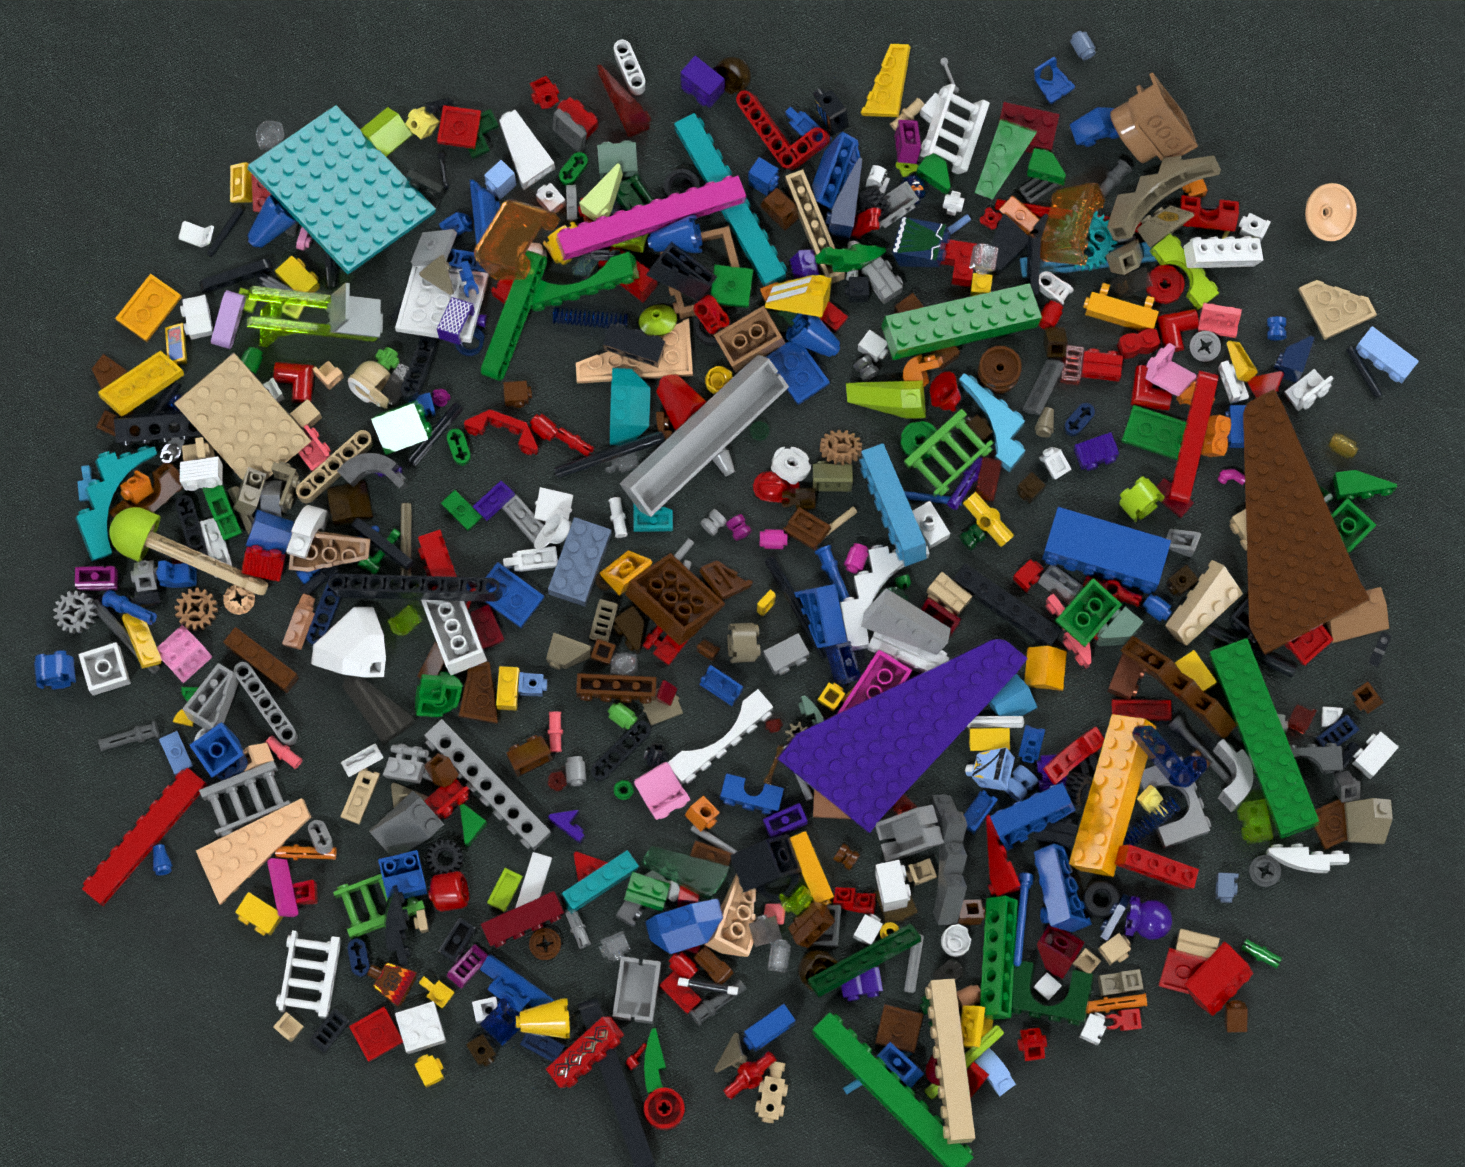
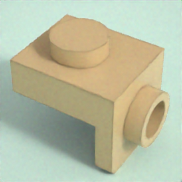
[906,858,937,886]

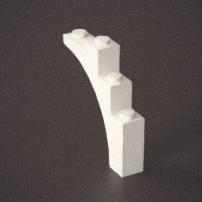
[840,545,929,652]

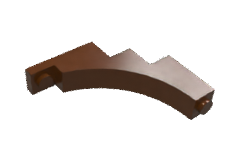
[1120,636,1236,740]

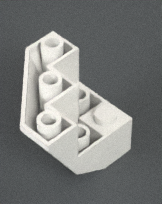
[311,607,386,677]

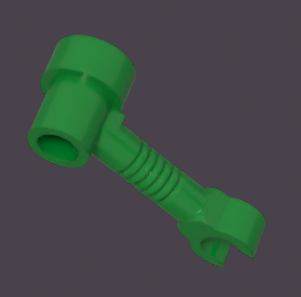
[358,529,401,575]

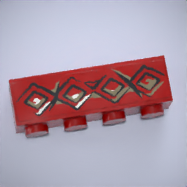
[546,1016,624,1088]

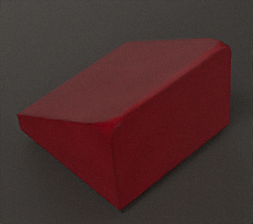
[656,680,677,706]

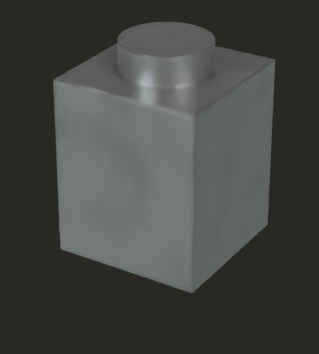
[749,914,782,947]

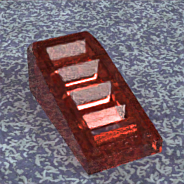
[1060,345,1084,385]

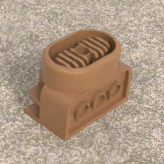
[1110,72,1198,163]

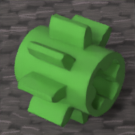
[375,347,400,371]

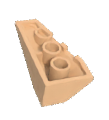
[705,873,756,957]

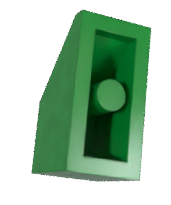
[1027,148,1066,186]
[916,153,950,195]

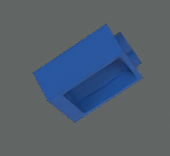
[743,1004,796,1052]

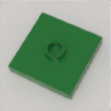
[711,265,753,308]

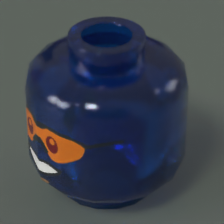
[899,176,926,205]

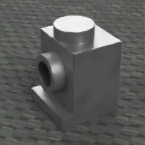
[1333,771,1360,803]
[616,900,644,928]

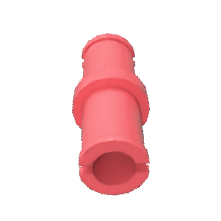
[547,712,563,752]
[265,736,302,769]

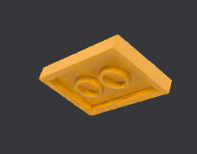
[115,274,182,342]

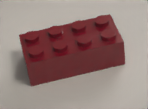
[481,891,564,948]

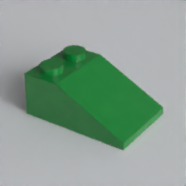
[1055,578,1122,647]

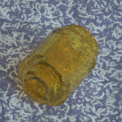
[1328,433,1359,460]

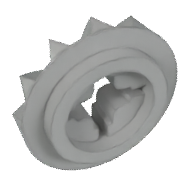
[1190,330,1221,362]

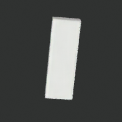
[199,518,233,578]
[516,852,552,908]

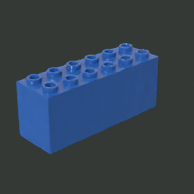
[1042,507,1171,594]

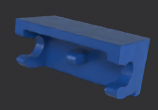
[699,665,743,706]
[964,790,998,835]

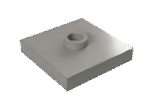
[411,229,457,266]

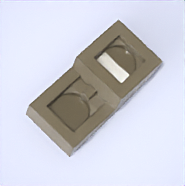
[1098,969,1143,996]

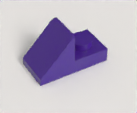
[548,810,585,844]

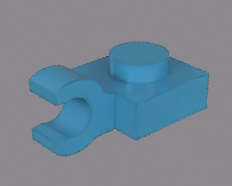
[78,465,97,502]

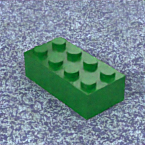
[1331,498,1376,555]

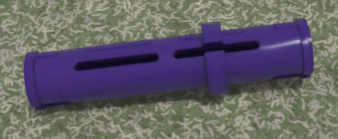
[947,457,986,510]

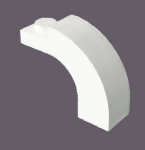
[286,505,330,559]

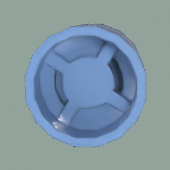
[1004,765,1039,801]

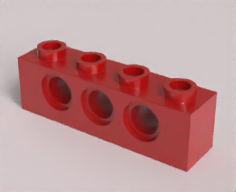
[1114,845,1199,889]

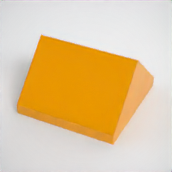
[600,550,652,596]
[1024,646,1067,691]

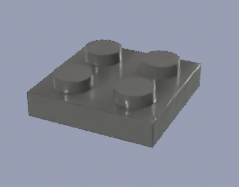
[552,109,587,152]

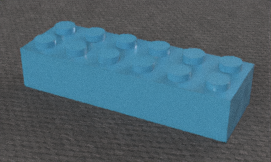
[859,444,927,567]

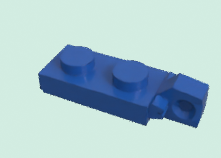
[785,107,832,153]

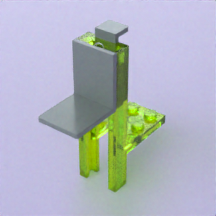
[247,283,383,347]

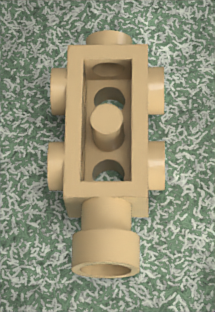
[755,1062,788,1123]

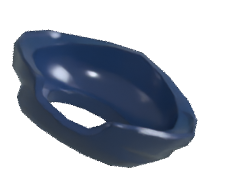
[455,326,485,356]

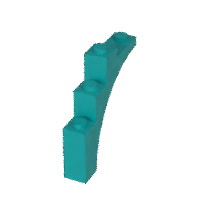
[75,445,157,562]

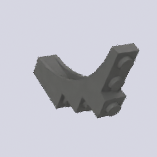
[930,794,967,925]

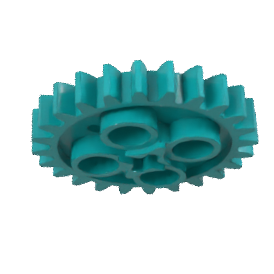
[1054,209,1117,271]

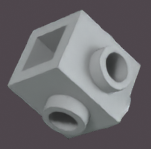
[131,560,158,592]

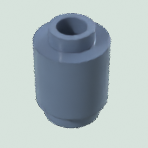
[1070,31,1096,61]

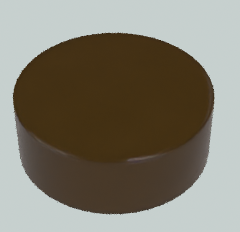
[595,571,612,591]

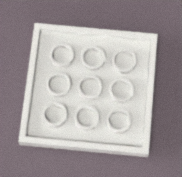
[395,265,489,343]

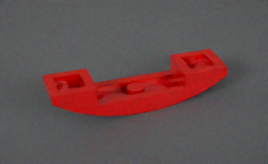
[1043,726,1104,785]

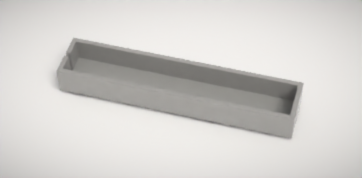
[620,355,789,517]

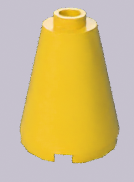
[516,998,570,1039]

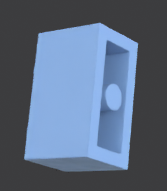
[484,160,516,200]

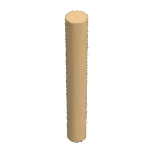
[826,506,857,536]

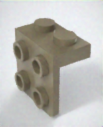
[271,461,301,513]

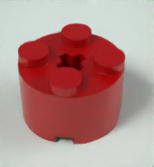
[644,1088,685,1130]

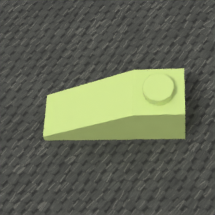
[579,163,623,221]

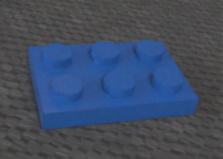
[766,341,830,405]
[485,562,545,628]

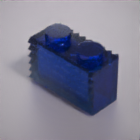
[825,641,861,685]

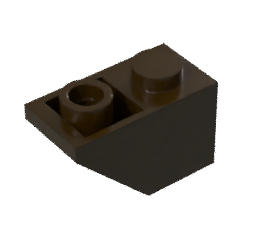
[613,606,645,654]

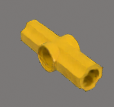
[963,492,1014,547]

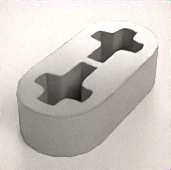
[308,820,333,854]

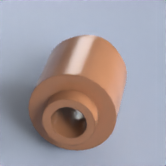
[956,984,981,1010]

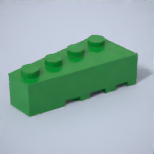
[975,119,1037,199]

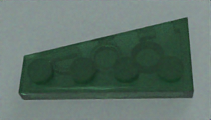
[641,846,730,900]

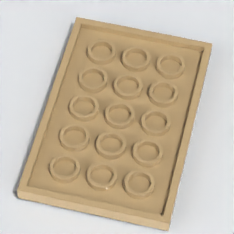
[174,353,311,480]

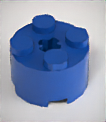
[34,651,76,690]

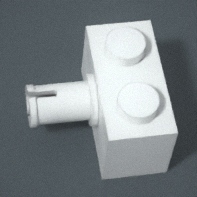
[912,501,950,549]

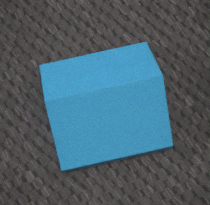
[989,674,1037,716]

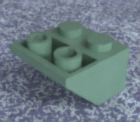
[597,141,638,179]
[1096,607,1143,646]

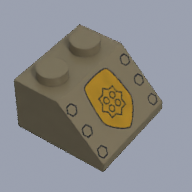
[1137,206,1194,248]

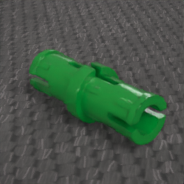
[1241,938,1282,969]

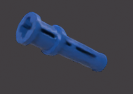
[815,545,850,604]
[102,590,157,625]

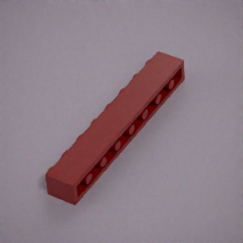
[82,768,208,907]

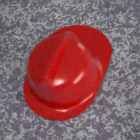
[930,372,961,412]
[753,471,800,503]

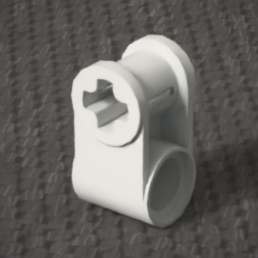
[1039,271,1074,306]

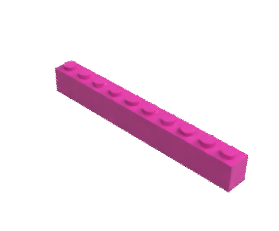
[556,176,746,260]

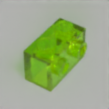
[1237,799,1273,845]

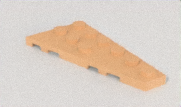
[196,798,311,905]

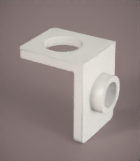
[178,221,214,248]

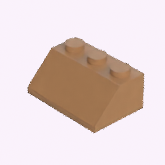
[714,306,786,373]
[1326,587,1389,644]

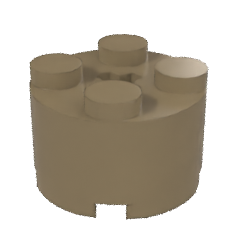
[727,623,761,663]

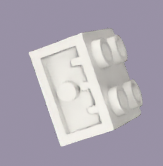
[1284,369,1334,411]

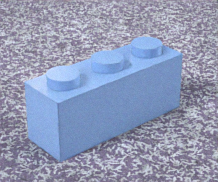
[1356,326,1419,384]

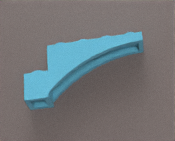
[958,373,1025,472]

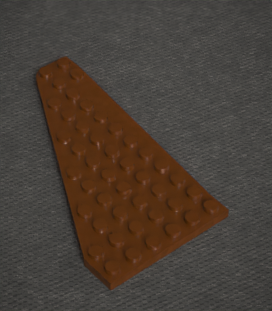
[1243,389,1370,655]

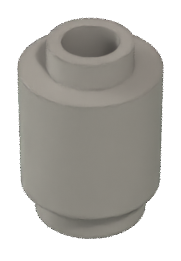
[565,756,586,786]

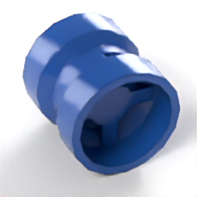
[1267,316,1287,340]

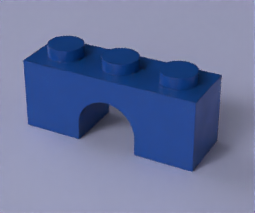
[720,774,784,816]

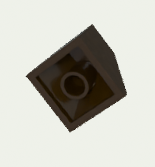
[327,480,373,527]

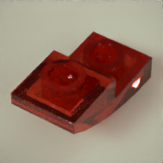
[975,457,1002,502]

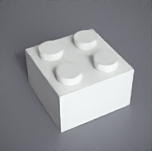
[78,642,131,695]
[875,860,911,912]
[395,1001,446,1054]

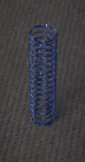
[553,307,628,329]
[1123,796,1181,846]

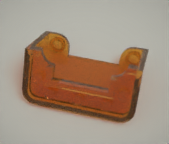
[1040,183,1105,266]
[474,199,561,280]

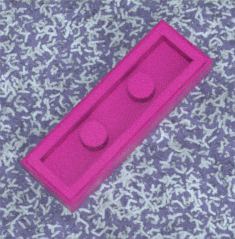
[267,858,298,917]

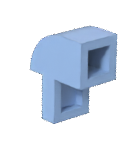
[974,1048,1016,1096]

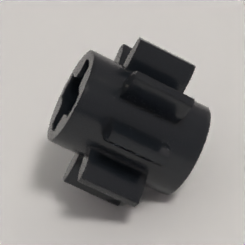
[643,743,669,768]

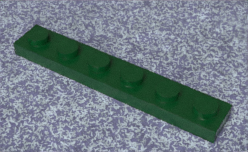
[808,923,922,997]

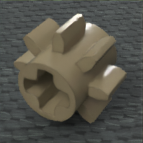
[785,722,808,743]

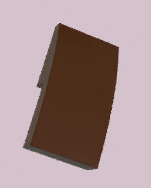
[656,412,673,443]

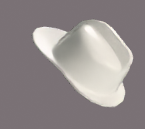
[534,508,572,550]

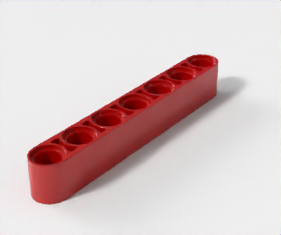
[1169,371,1219,504]

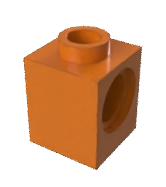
[685,796,720,832]

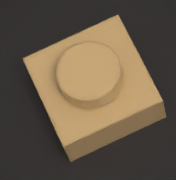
[414,910,429,933]

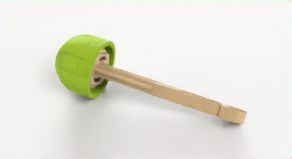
[110,507,268,595]

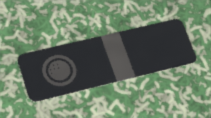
[1369,632,1391,667]

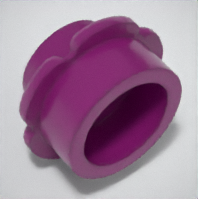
[432,389,451,407]

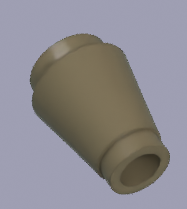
[1035,407,1054,438]

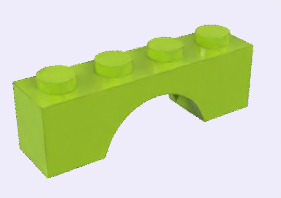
[1149,233,1219,310]

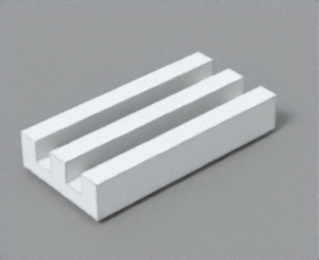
[341,743,383,777]

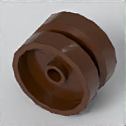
[978,346,1021,394]

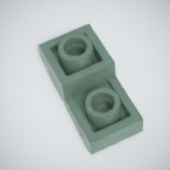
[798,695,824,725]

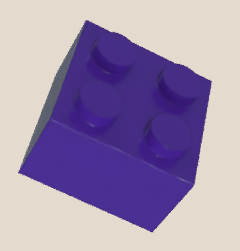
[680,56,725,108]

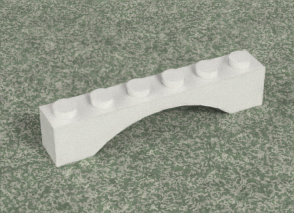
[668,689,773,784]

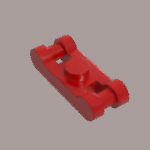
[850,208,881,239]

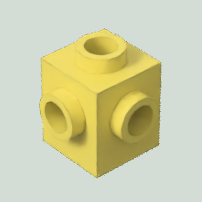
[405,106,440,139]

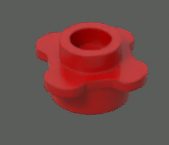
[980,207,1002,230]

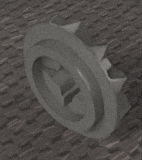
[1249,855,1281,887]

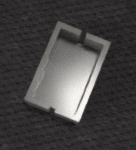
[875,805,944,862]
[613,956,661,1024]

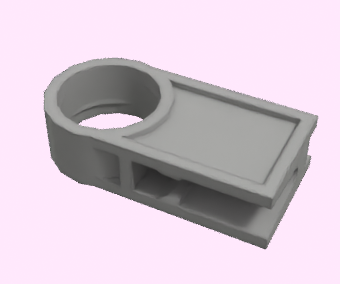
[566,185,578,225]

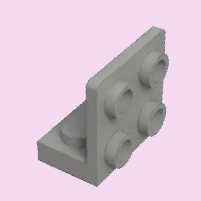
[880,181,919,228]

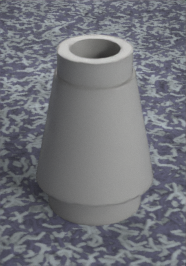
[712,448,735,477]

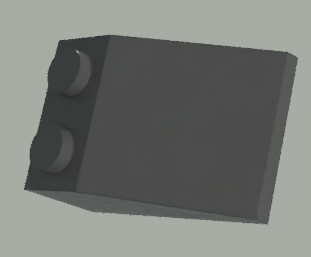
[369,791,444,856]

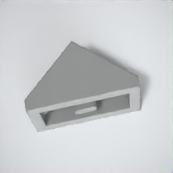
[260,481,283,518]
[1166,529,1201,558]

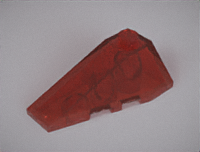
[597,64,651,137]

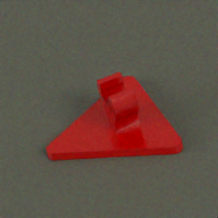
[1247,371,1284,398]
[574,852,607,882]

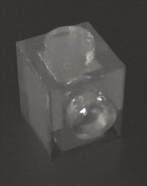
[969,243,999,275]
[599,931,631,962]

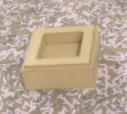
[1073,948,1101,973]

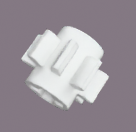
[943,191,965,216]

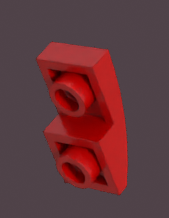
[833,887,876,914]

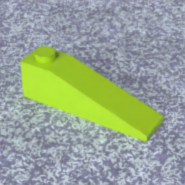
[846,381,926,419]

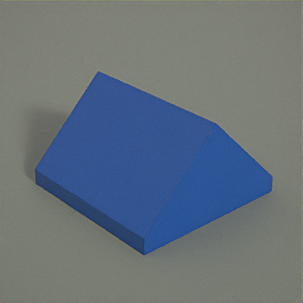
[246,510,294,554]
[190,722,245,778]

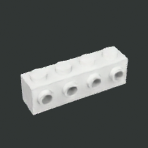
[1183,236,1263,268]

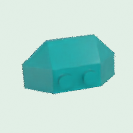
[610,368,650,446]

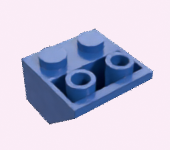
[378,850,427,900]

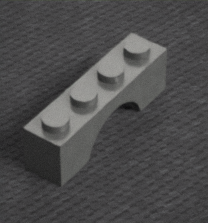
[1290,743,1343,774]

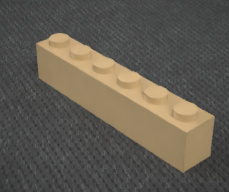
[785,170,845,284]

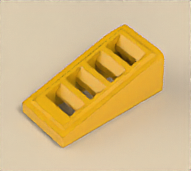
[1227,341,1258,382]

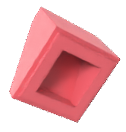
[764,904,786,925]

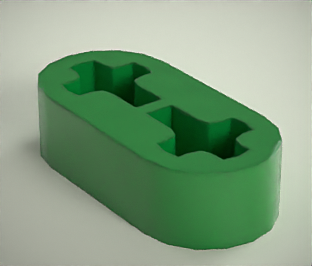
[559,152,588,186]
[447,429,471,466]

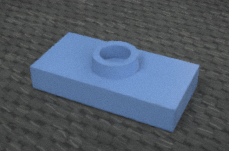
[159,731,193,775]

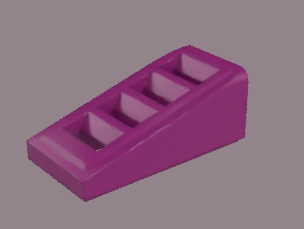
[447,944,488,989]

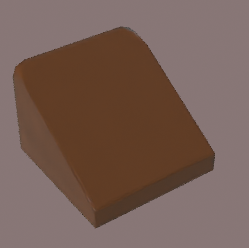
[697,639,720,661]

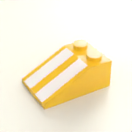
[765,275,831,317]

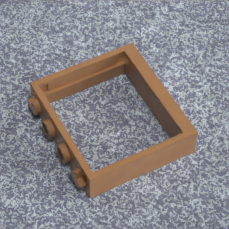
[660,226,740,319]

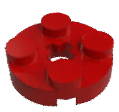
[1145,265,1185,304]

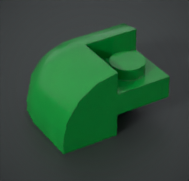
[415,671,462,717]

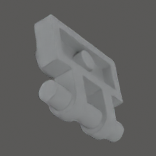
[383,744,429,784]

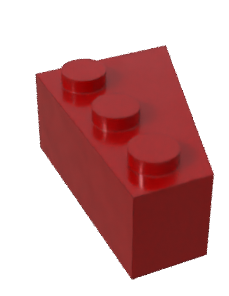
[598,247,658,303]
[418,530,457,591]

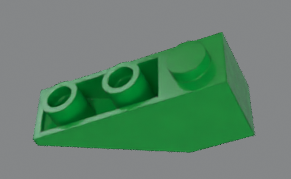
[1333,470,1397,501]

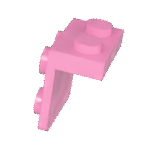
[1145,343,1196,396]
[634,762,690,820]

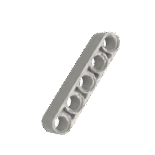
[234,662,298,746]

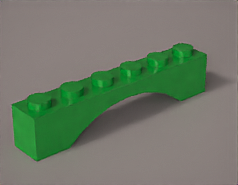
[530,252,639,311]

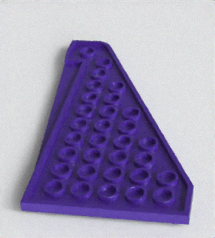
[777,639,1027,833]

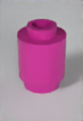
[760,529,787,549]
[844,543,869,574]

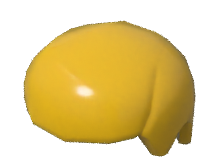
[705,366,733,395]

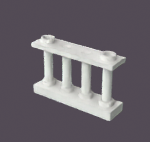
[920,84,990,174]
[276,931,341,1019]

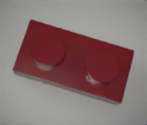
[1157,478,1194,518]

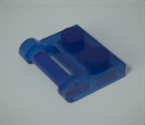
[480,998,520,1046]

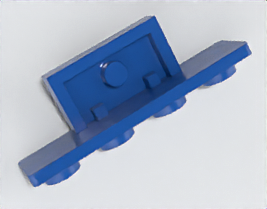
[480,955,554,1012]

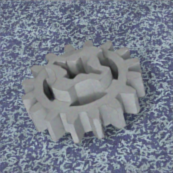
[53,591,97,634]

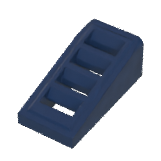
[1316,714,1359,747]

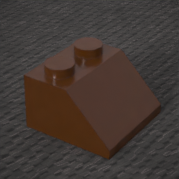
[506,735,553,777]

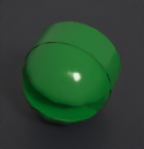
[894,574,911,590]

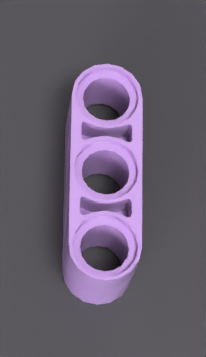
[211,290,246,349]

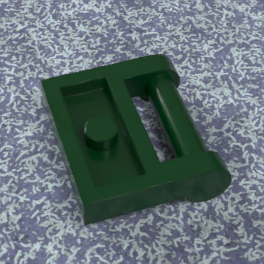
[616,174,655,211]

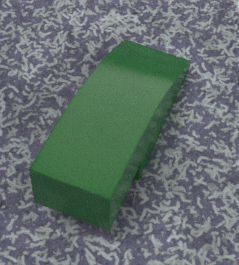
[644,1028,666,1095]

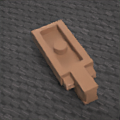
[282,594,315,649]

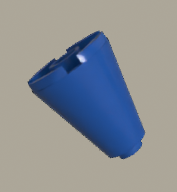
[247,194,297,248]
[648,215,702,253]
[786,313,840,357]

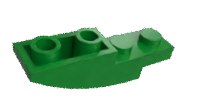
[815,243,886,272]
[202,483,242,541]

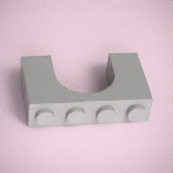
[1139,757,1211,849]

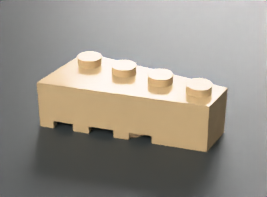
[1165,560,1243,646]

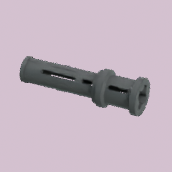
[1084,159,1132,211]
[98,720,160,751]
[689,979,747,1026]

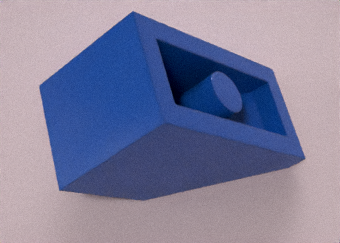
[876,1042,924,1088]

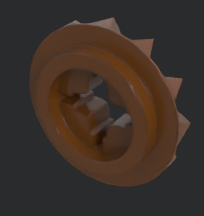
[529,928,561,960]

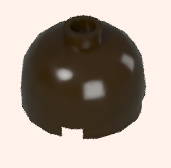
[713,57,751,95]
[798,950,838,991]

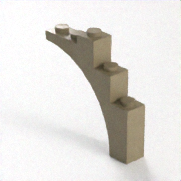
[1107,156,1221,240]

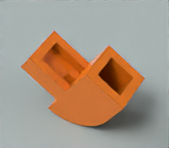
[903,354,943,386]

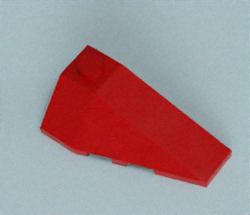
[985,815,1021,897]

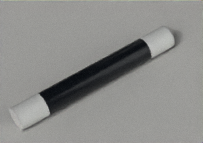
[678,977,738,995]

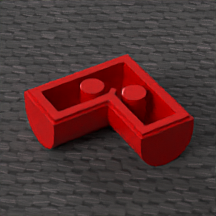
[1157,309,1199,352]
[274,362,315,403]
[1130,365,1172,411]

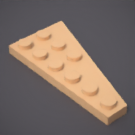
[576,318,693,384]

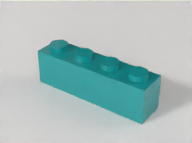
[560,850,639,914]

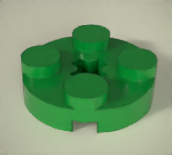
[901,421,939,461]

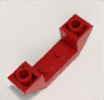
[464,410,539,455]

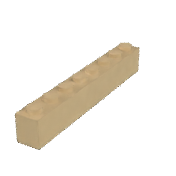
[925,979,975,1144]

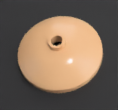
[1305,183,1357,241]

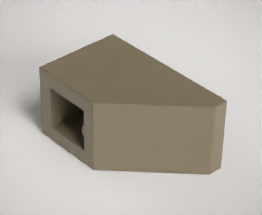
[1106,239,1143,275]
[232,467,267,516]

